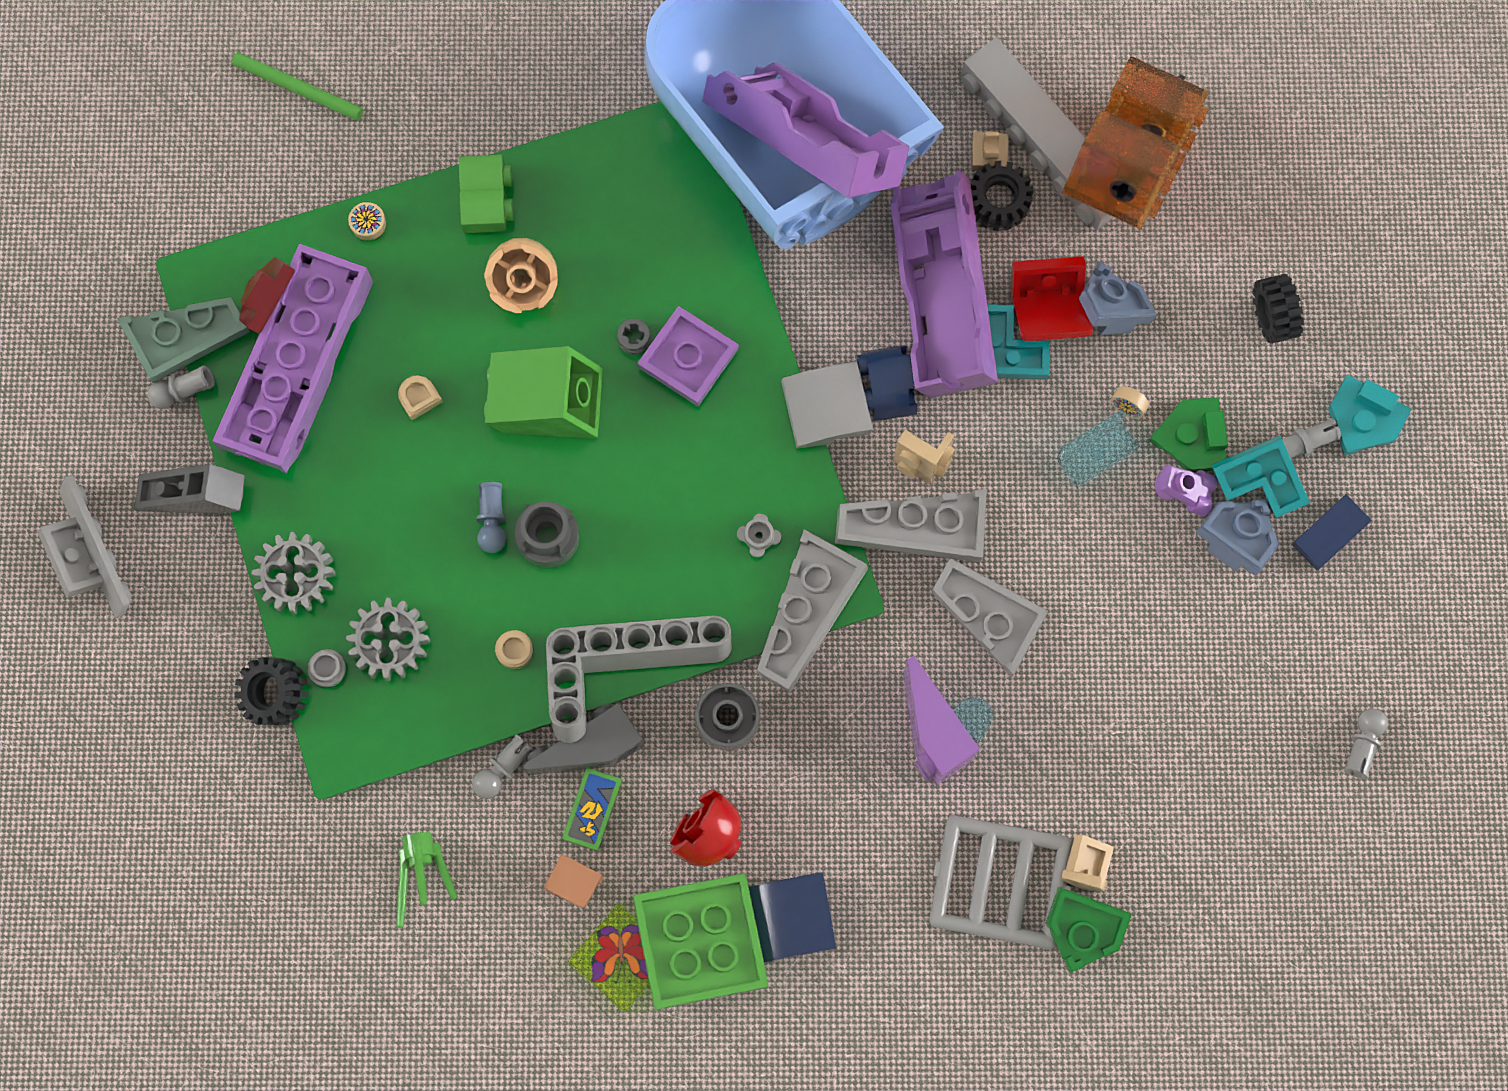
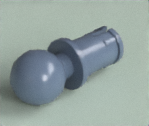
[476,482,506,553]

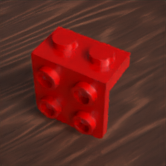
[1010,256,1093,341]

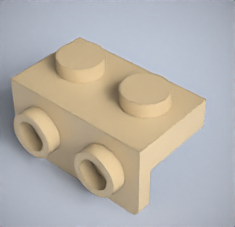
[893,430,956,484]

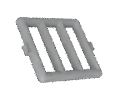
[929,815,1073,949]

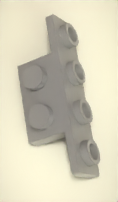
[38,475,131,618]

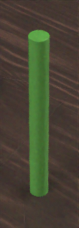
[232,52,363,121]

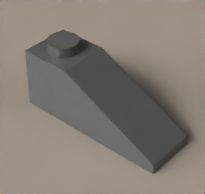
[134,464,245,514]

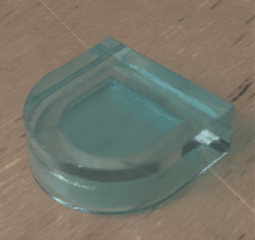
[954,697,993,743]

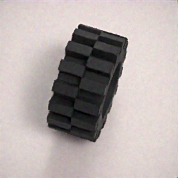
[970,161,1034,231]
[1252,273,1304,344]
[234,657,309,726]

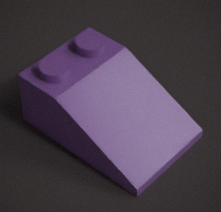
[903,656,980,786]

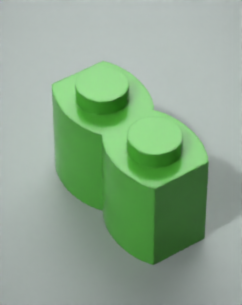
[459,155,513,233]

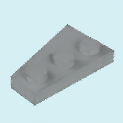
[932,558,1048,677]

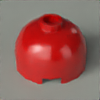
[670,789,741,867]

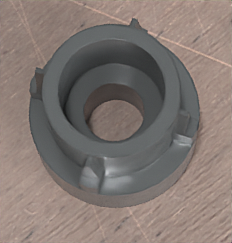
[515,501,580,568]
[695,683,760,752]

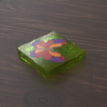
[567,903,649,1013]

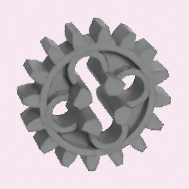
[251,532,335,614]
[346,598,430,681]

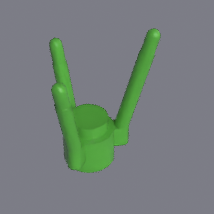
[396,832,457,928]

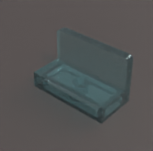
[1056,410,1139,488]

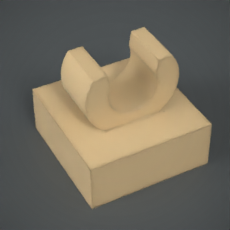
[971,131,1008,171]

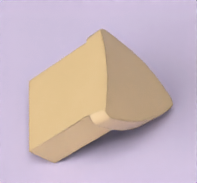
[1061,835,1114,892]

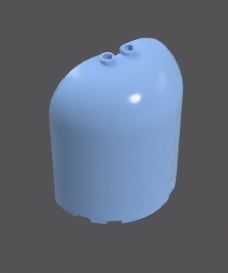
[644,0,944,249]

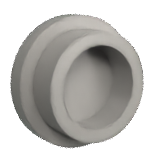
[308,649,346,687]

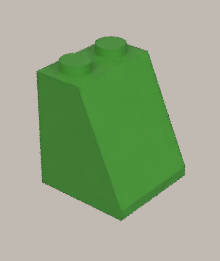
[484,346,603,439]

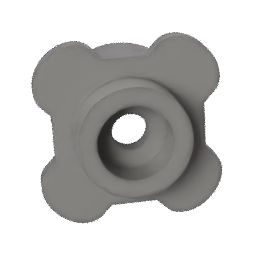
[737,514,781,558]

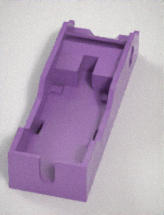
[702,62,910,198]
[891,170,998,398]
[213,244,373,474]

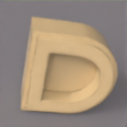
[398,376,443,421]

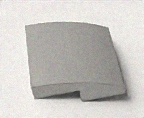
[781,362,873,449]

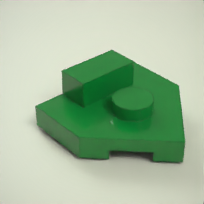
[1149,397,1228,473]
[1046,887,1132,973]

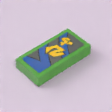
[562,767,623,852]

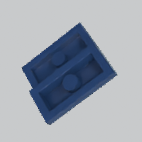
[748,872,836,963]

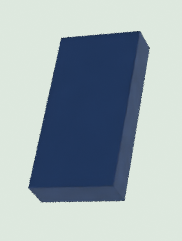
[1291,494,1372,571]

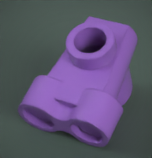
[1155,465,1217,517]

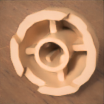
[484,238,558,313]

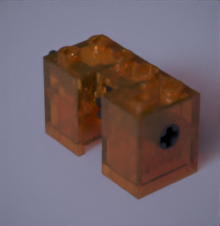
[1062,56,1209,230]

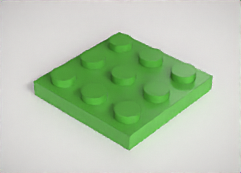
[632,873,769,1011]

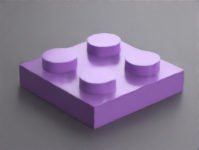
[637,306,739,406]

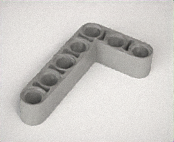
[546,616,732,743]

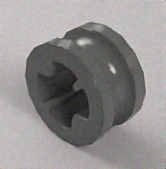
[617,319,650,355]

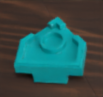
[1328,375,1412,456]

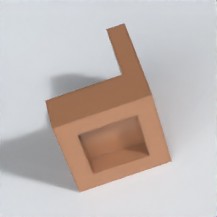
[543,854,604,909]

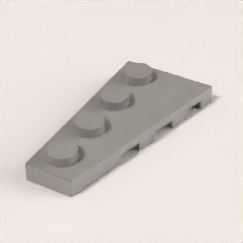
[835,489,987,562]
[757,530,868,693]

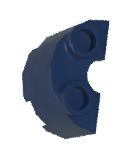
[857,345,917,421]

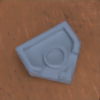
[1079,261,1157,335]
[1196,499,1279,576]

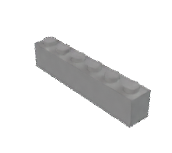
[961,37,1131,231]

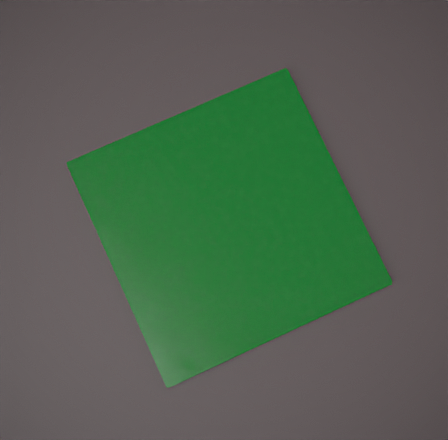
[156,101,884,800]

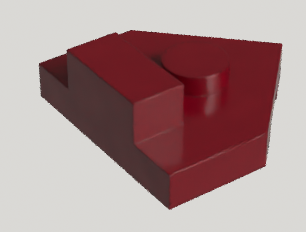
[239,257,295,333]

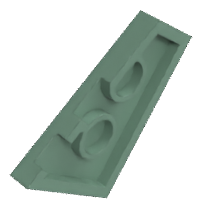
[117,297,250,383]

